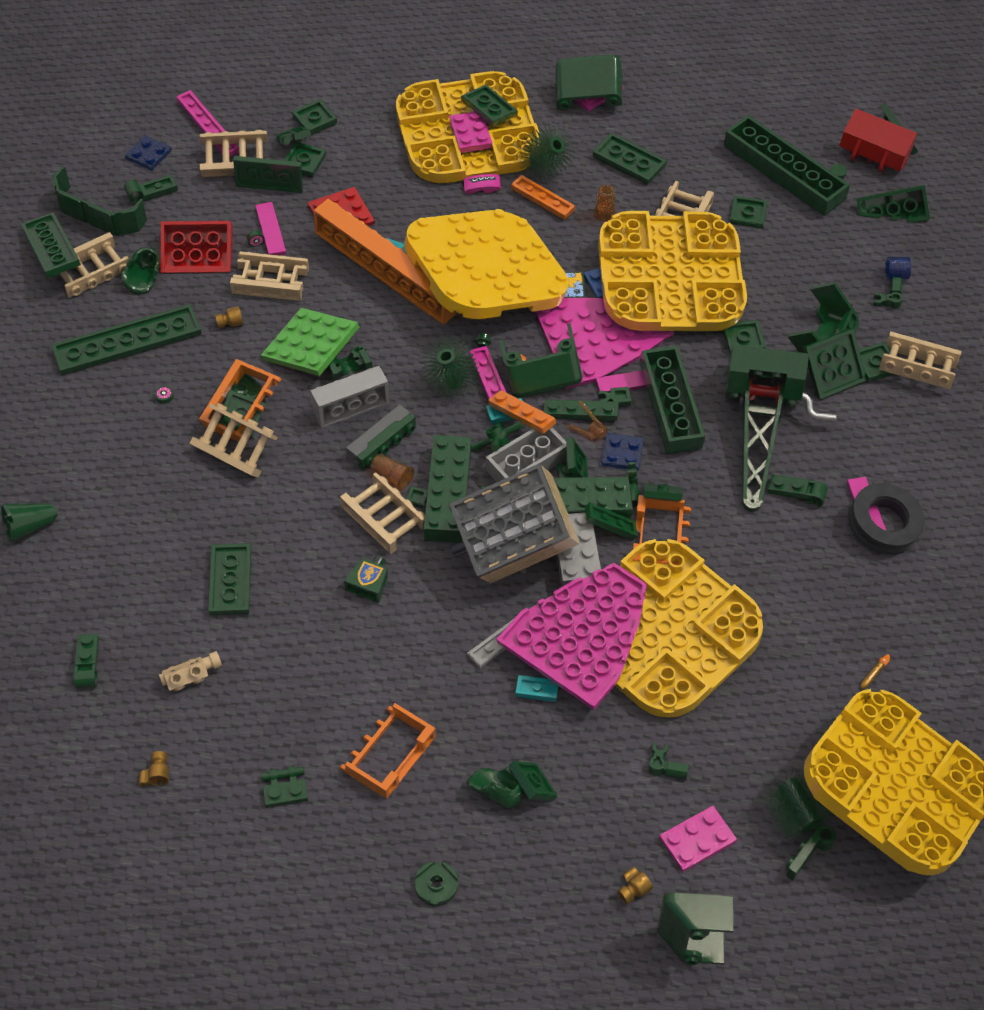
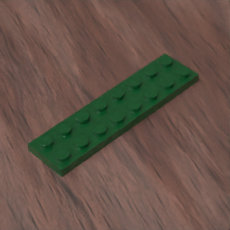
[51,304,202,375]

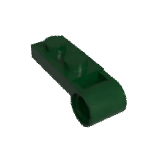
[124,174,178,203]
[768,474,828,507]
[74,634,99,688]
[786,825,836,881]

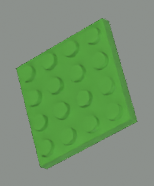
[261,308,360,376]

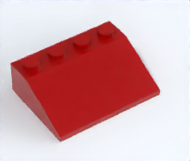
[160,221,233,273]

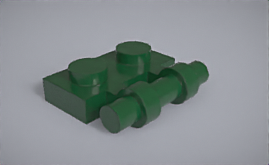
[276,126,311,145]
[261,766,308,808]

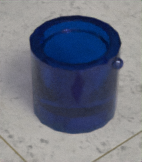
[885,257,911,280]

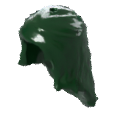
[121,247,160,295]
[466,766,524,809]

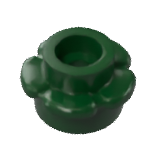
[474,333,492,348]

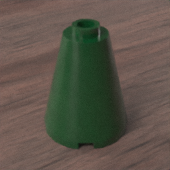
[1,503,58,542]

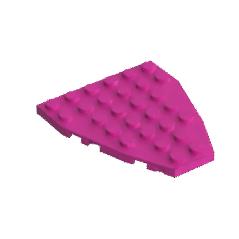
[535,298,674,389]
[496,563,647,710]

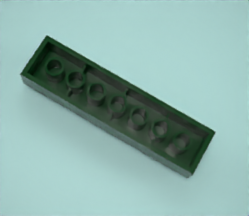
[724,115,850,216]

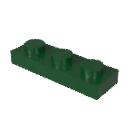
[585,502,638,540]

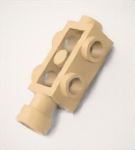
[159,651,222,691]

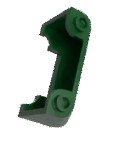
[555,54,623,110]

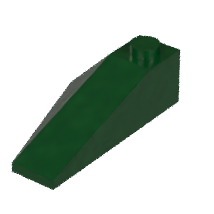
[856,185,930,222]

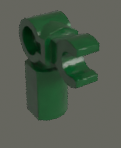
[873,277,903,309]
[624,462,639,507]
[649,742,689,780]

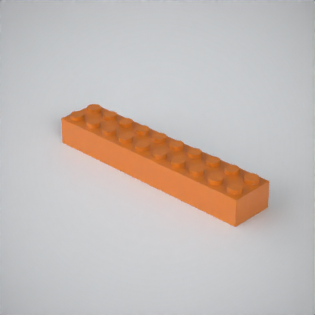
[314,199,457,325]

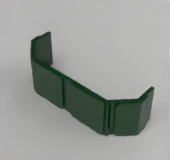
[52,166,147,236]

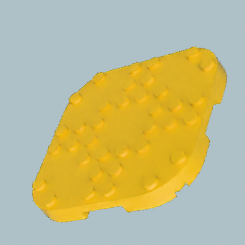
[396,71,539,183]
[404,209,569,319]
[598,211,747,331]
[615,539,763,718]
[804,689,984,875]

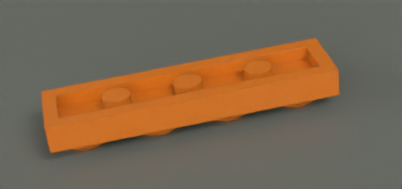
[511,175,575,220]
[488,390,556,434]

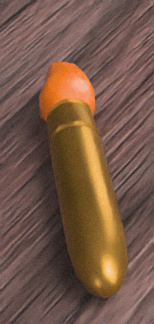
[860,654,890,690]

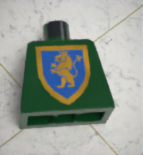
[344,555,388,603]

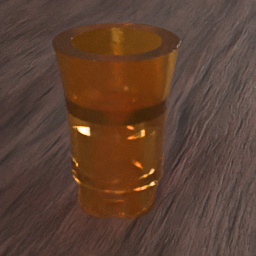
[593,184,616,222]
[371,454,414,491]

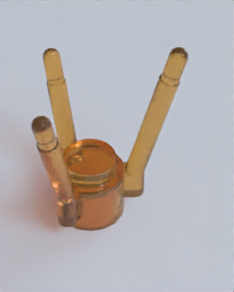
[569,400,608,440]

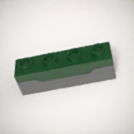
[346,404,416,470]

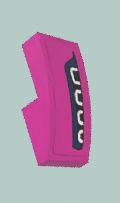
[464,174,501,194]

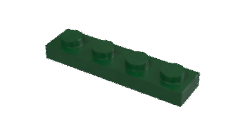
[544,399,619,421]

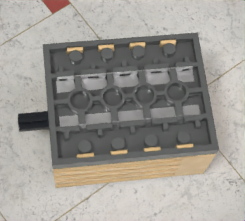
[449,464,580,583]

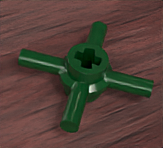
[471,421,524,451]

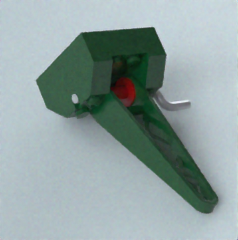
[725,345,836,512]

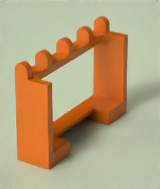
[199,359,281,442]
[633,495,691,565]
[339,703,436,799]

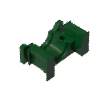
[327,345,373,382]

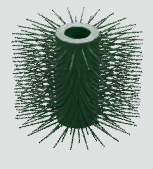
[517,122,577,182]
[420,335,480,402]
[762,769,834,841]

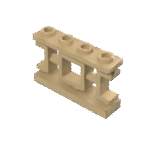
[230,252,309,301]

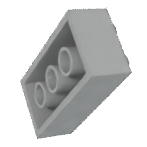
[310,366,389,428]
[486,427,567,482]
[556,513,601,587]

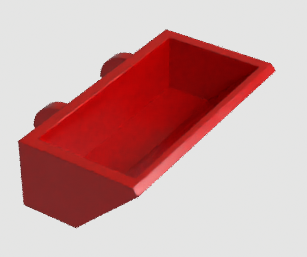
[839,109,917,173]

